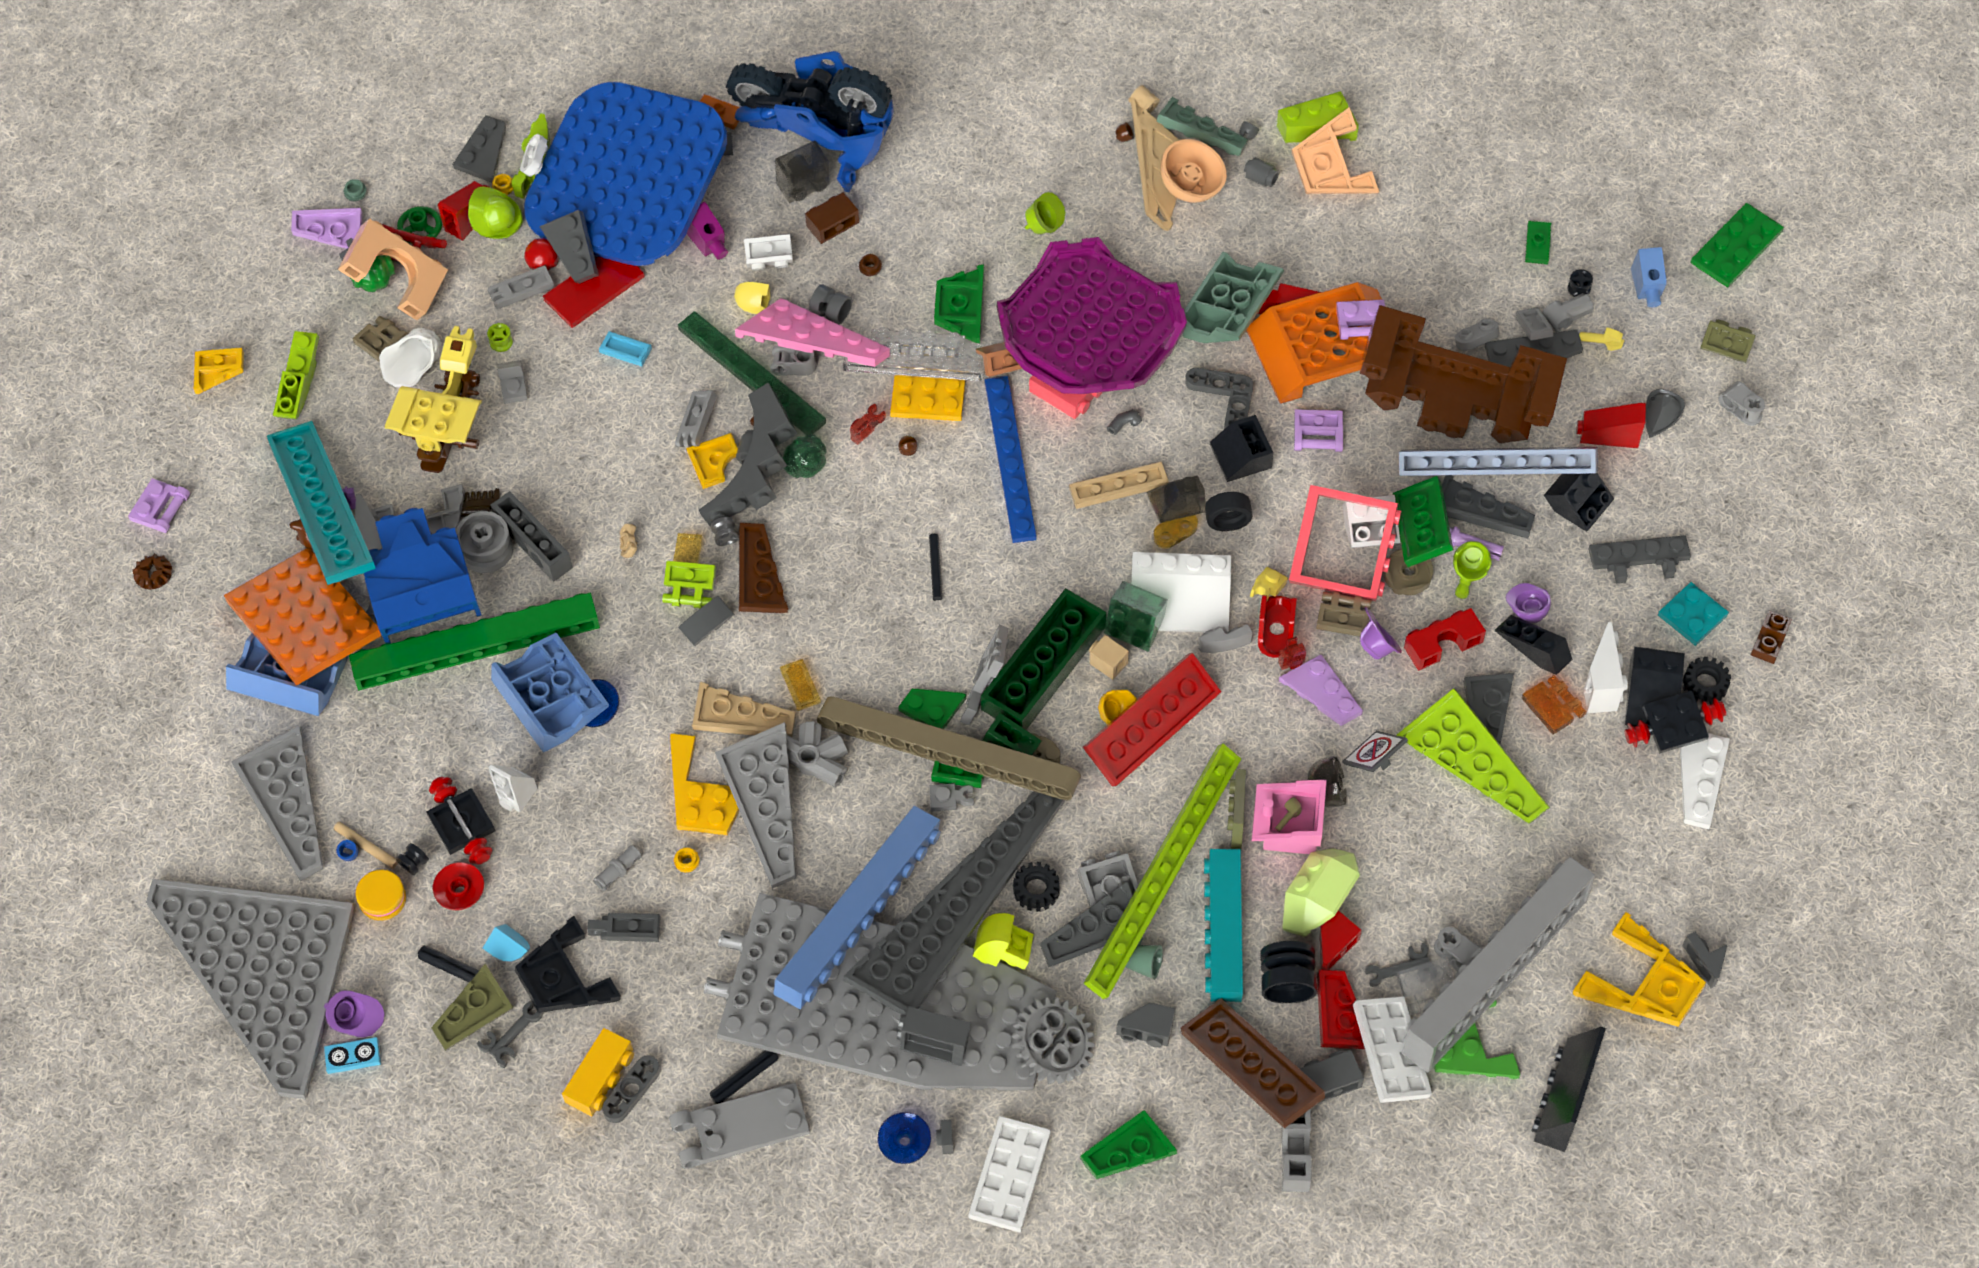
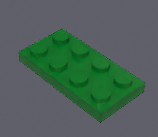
[1690,202,1784,288]
[1393,476,1454,567]

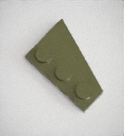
[1227,769,1246,849]
[431,964,513,1051]

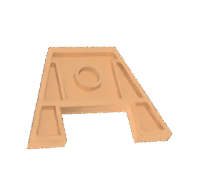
[1291,107,1379,194]

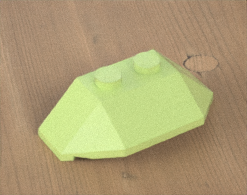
[1282,848,1360,937]

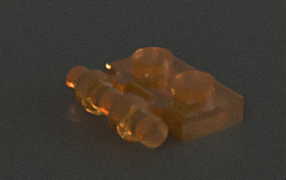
[1522,675,1587,735]

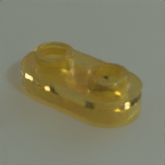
[1153,511,1198,549]

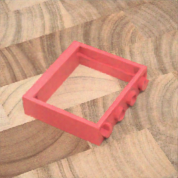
[1289,485,1401,601]

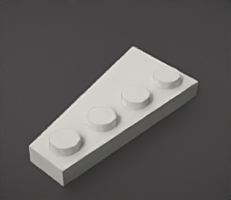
[1680,733,1730,829]

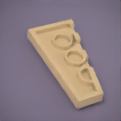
[692,682,796,737]

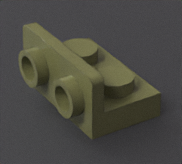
[1700,319,1756,363]

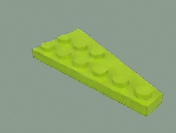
[1397,688,1550,823]

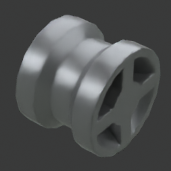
[710,517,739,547]

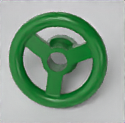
[397,206,442,244]

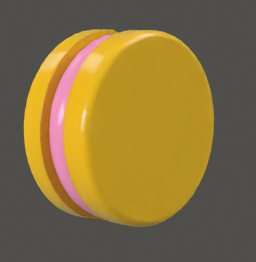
[355,869,406,921]

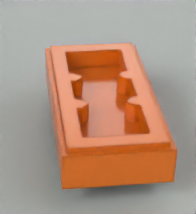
[700,94,740,130]

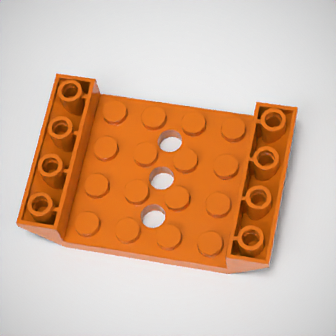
[1246,282,1386,404]

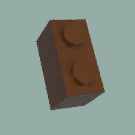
[805,192,860,244]

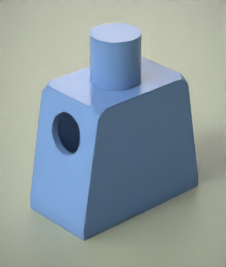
[1631,247,1667,307]

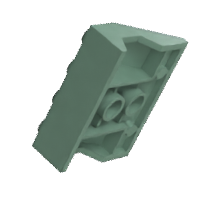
[1183,252,1284,343]

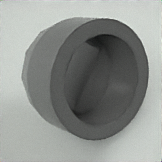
[1240,121,1260,140]

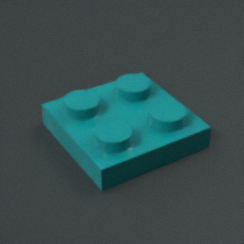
[1658,582,1729,646]

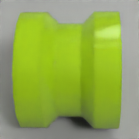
[487,323,513,352]

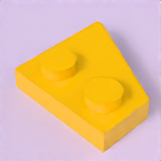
[194,348,244,394]

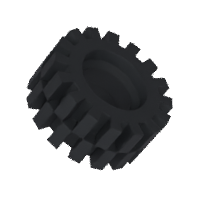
[1683,657,1731,705]
[1013,862,1060,912]

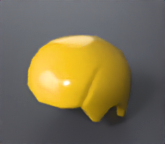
[1098,690,1137,725]

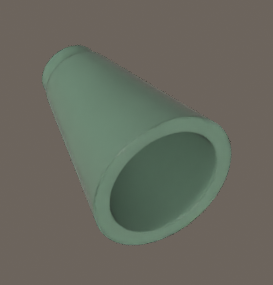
[1125,937,1163,980]

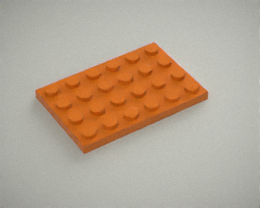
[224,548,382,686]

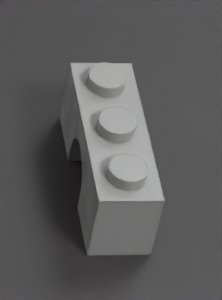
[1282,1109,1311,1192]

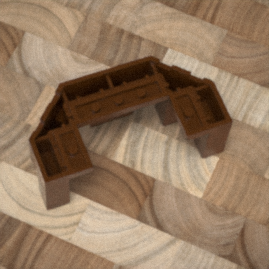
[1360,305,1567,444]

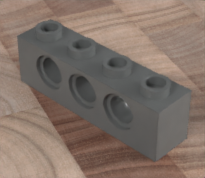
[491,491,573,582]

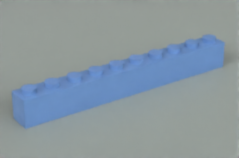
[774,806,941,1010]

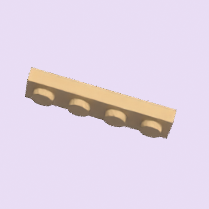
[1069,462,1169,509]

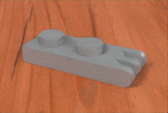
[487,265,554,309]
[675,390,717,447]

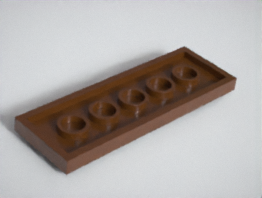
[1180,998,1325,1128]

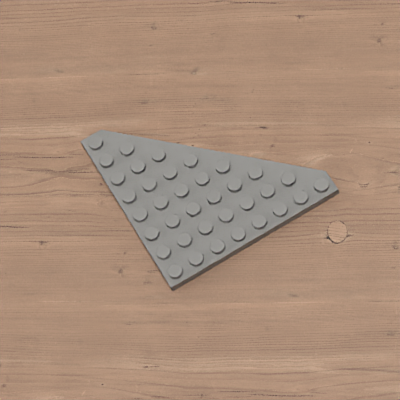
[146,879,355,1099]

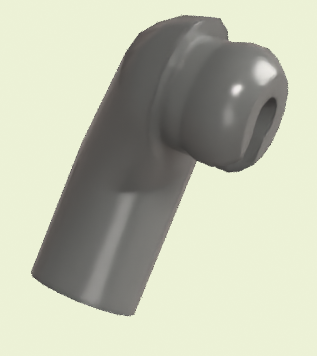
[1107,410,1142,435]

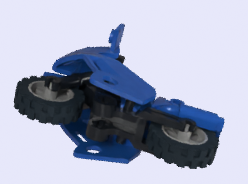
[726,51,894,193]

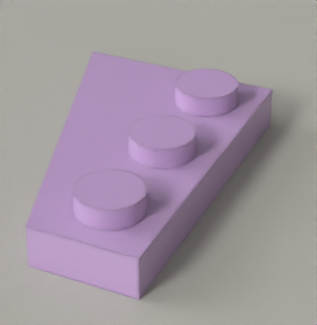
[291,208,362,249]
[1279,655,1363,726]

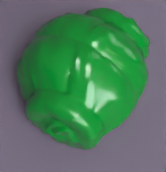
[350,255,395,293]

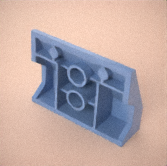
[226,633,349,716]
[491,633,609,753]

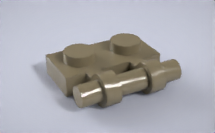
[353,316,409,362]
[1316,591,1372,637]

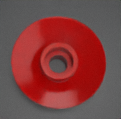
[432,862,484,910]

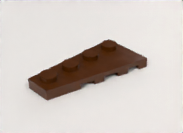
[739,523,788,613]

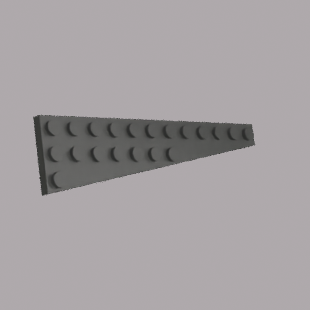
[843,791,1066,1015]

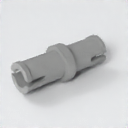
[593,845,642,891]

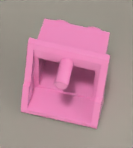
[1252,780,1326,854]

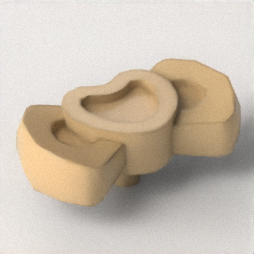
[620,524,637,558]

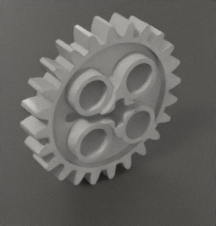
[1011,997,1095,1084]

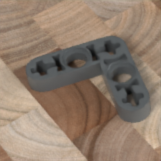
[1185,368,1253,429]

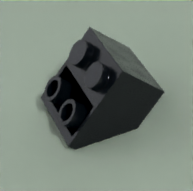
[1210,415,1274,482]
[1544,473,1614,531]

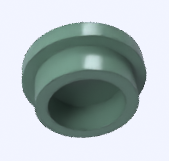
[343,179,367,201]

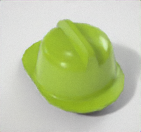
[1024,192,1066,235]

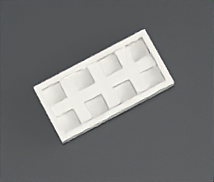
[1353,996,1432,1103]
[969,1116,1051,1233]

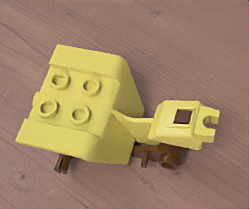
[384,326,482,473]

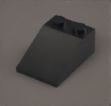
[1625,646,1685,727]

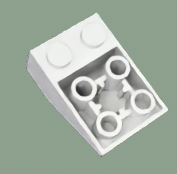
[1583,622,1627,713]

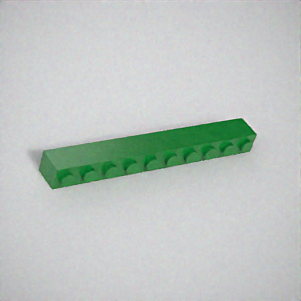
[349,592,600,691]

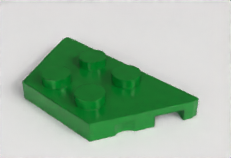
[934,264,984,344]

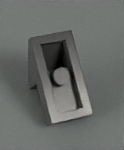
[1682,931,1727,988]

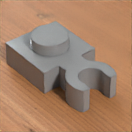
[930,784,974,812]

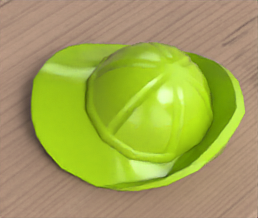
[468,187,523,239]

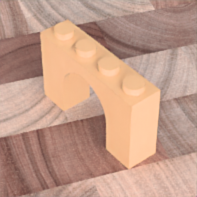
[338,219,448,320]

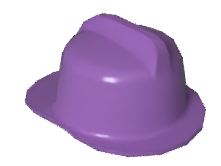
[1360,607,1402,660]
[324,990,384,1037]

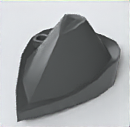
[1645,389,1685,438]

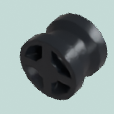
[1567,269,1593,297]
[396,843,429,875]

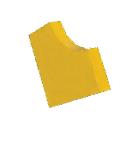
[686,433,738,489]

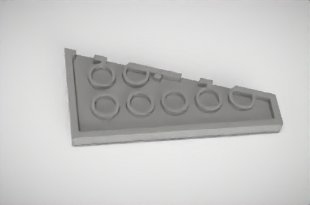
[715,722,796,889]
[231,726,323,881]

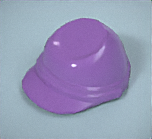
[1505,583,1551,623]

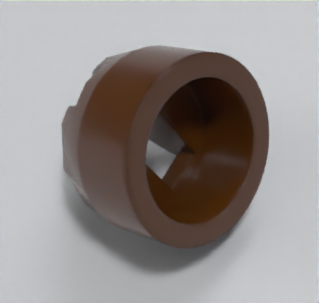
[1115,122,1134,142]
[898,436,918,456]

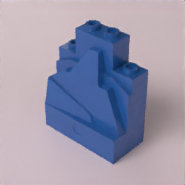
[364,508,482,643]

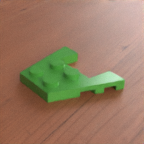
[1434,1000,1520,1079]

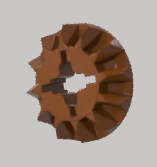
[132,553,172,590]

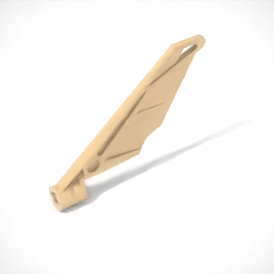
[1128,85,1179,231]

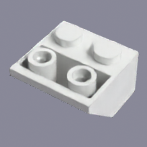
[1342,495,1400,548]

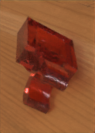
[850,404,886,445]
[1278,636,1306,670]

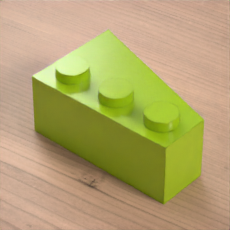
[1277,91,1359,143]

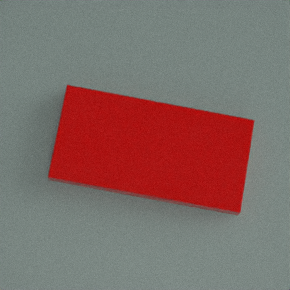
[543,257,645,328]

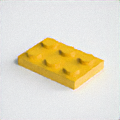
[890,373,965,421]

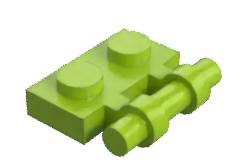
[662,561,716,609]

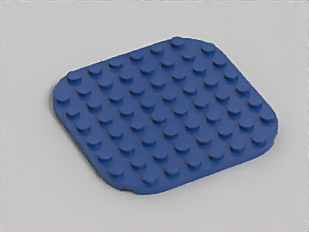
[524,82,727,266]

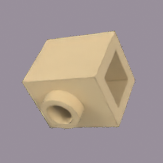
[1089,635,1129,680]

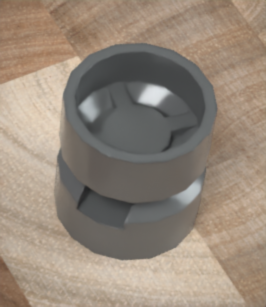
[809,284,852,325]

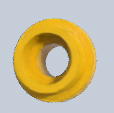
[492,174,514,195]
[674,847,700,873]

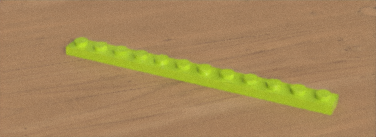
[1083,743,1241,999]

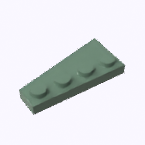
[1156,97,1248,156]

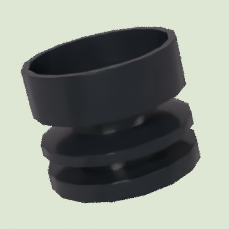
[1260,941,1317,1003]

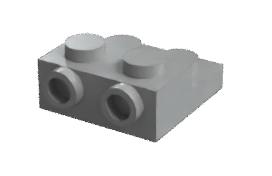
[1076,851,1138,907]

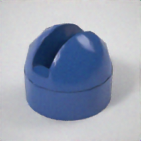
[336,840,359,861]

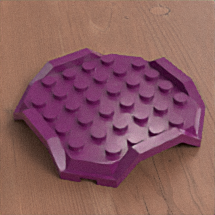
[996,237,1187,394]

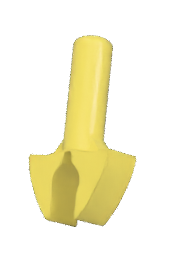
[1579,327,1624,351]

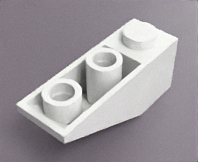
[488,765,537,813]

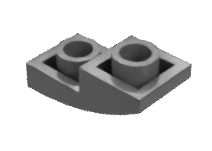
[678,596,735,646]

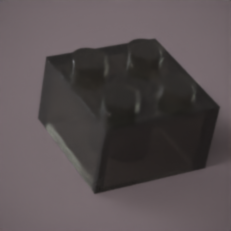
[775,140,829,203]

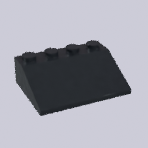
[1532,1027,1606,1152]

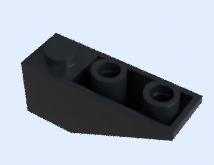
[1495,615,1573,675]

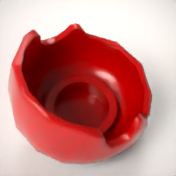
[524,238,559,270]

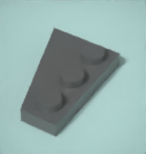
[453,115,506,183]
[540,210,599,283]
[1463,673,1514,744]

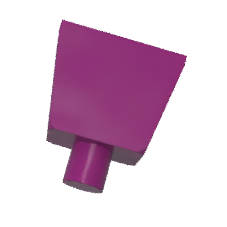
[687,201,728,260]

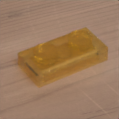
[779,659,821,711]

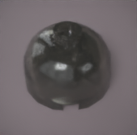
[1307,756,1348,808]

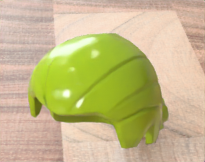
[1453,541,1492,599]

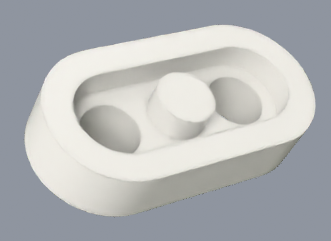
[520,134,548,176]

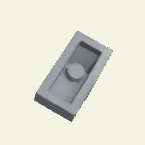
[497,360,528,404]

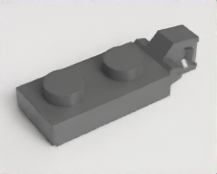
[587,913,661,942]

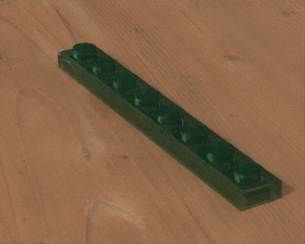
[678,311,826,438]

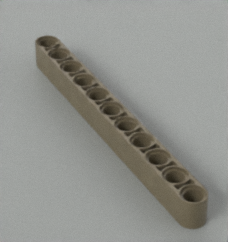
[817,696,1081,800]

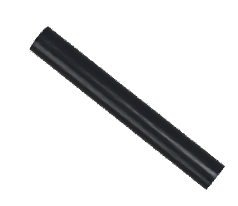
[929,534,943,601]

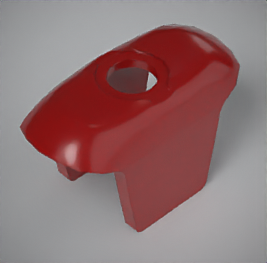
[1258,595,1297,658]

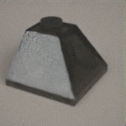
[1146,475,1206,523]

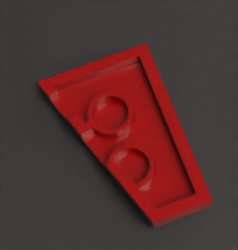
[1317,970,1365,1049]

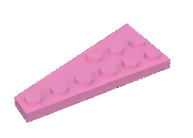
[735,298,890,367]

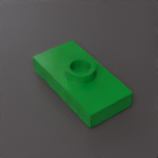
[1525,221,1551,265]

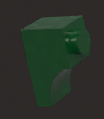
[982,713,1042,755]

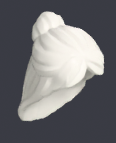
[379,328,442,387]

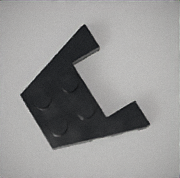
[515,916,621,1013]

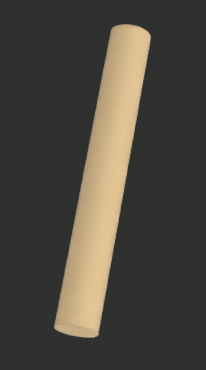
[334,821,398,869]

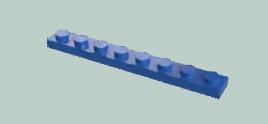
[984,376,1036,543]

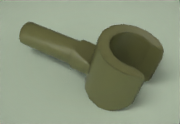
[1275,797,1302,832]

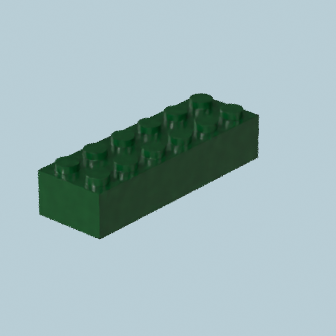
[981,588,1107,730]

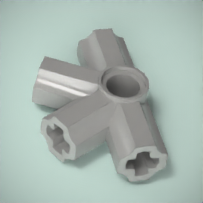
[787,721,848,787]

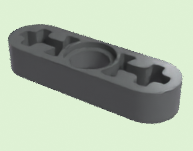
[602,1055,660,1123]

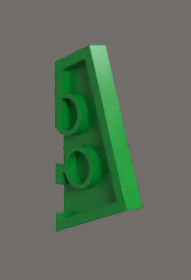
[1080,1110,1177,1180]

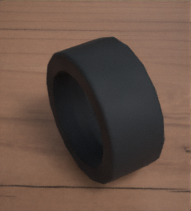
[1205,491,1253,532]

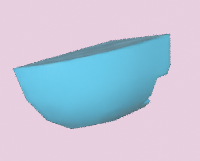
[483,924,530,961]

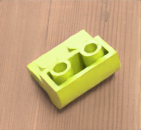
[973,913,1034,970]

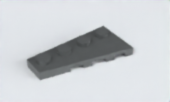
[1039,882,1133,968]

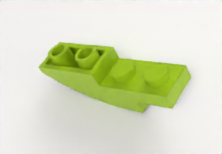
[511,113,551,199]
[273,331,319,419]

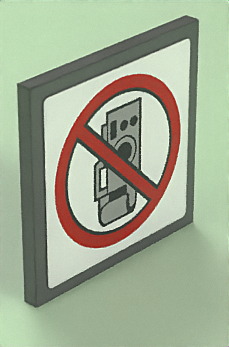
[1342,731,1408,772]

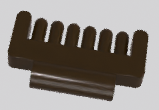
[461,488,500,517]

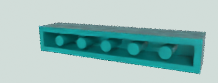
[1204,849,1243,1002]

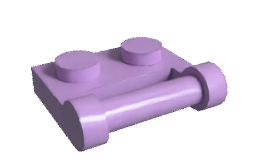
[1336,300,1385,340]
[1294,409,1343,452]
[128,478,190,533]

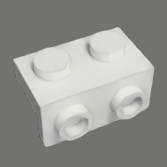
[744,234,793,271]

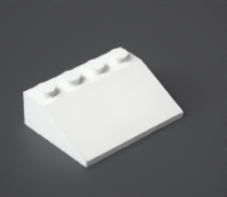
[1130,552,1231,633]

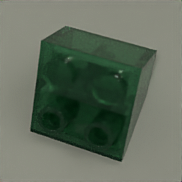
[1104,581,1168,652]

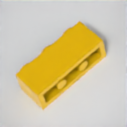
[562,1028,634,1116]

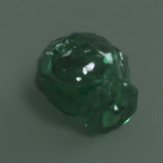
[783,434,827,479]

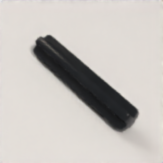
[418,945,479,983]
[710,1050,778,1104]

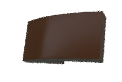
[1750,610,1792,664]

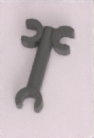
[1365,943,1437,987]
[477,1002,543,1068]

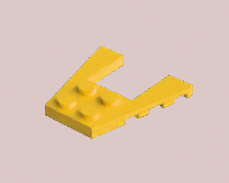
[670,733,739,835]
[1573,912,1706,1027]

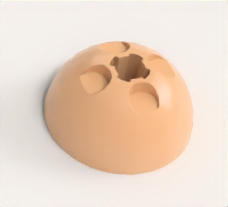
[1160,139,1226,203]

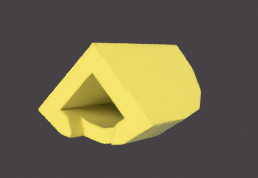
[734,282,771,314]

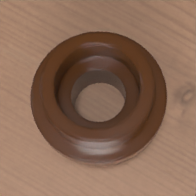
[859,254,882,276]

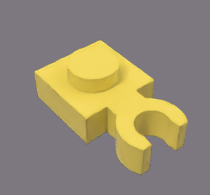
[1250,567,1288,601]

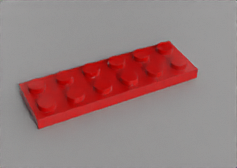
[1083,653,1221,787]

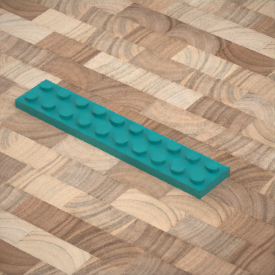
[267,421,375,585]

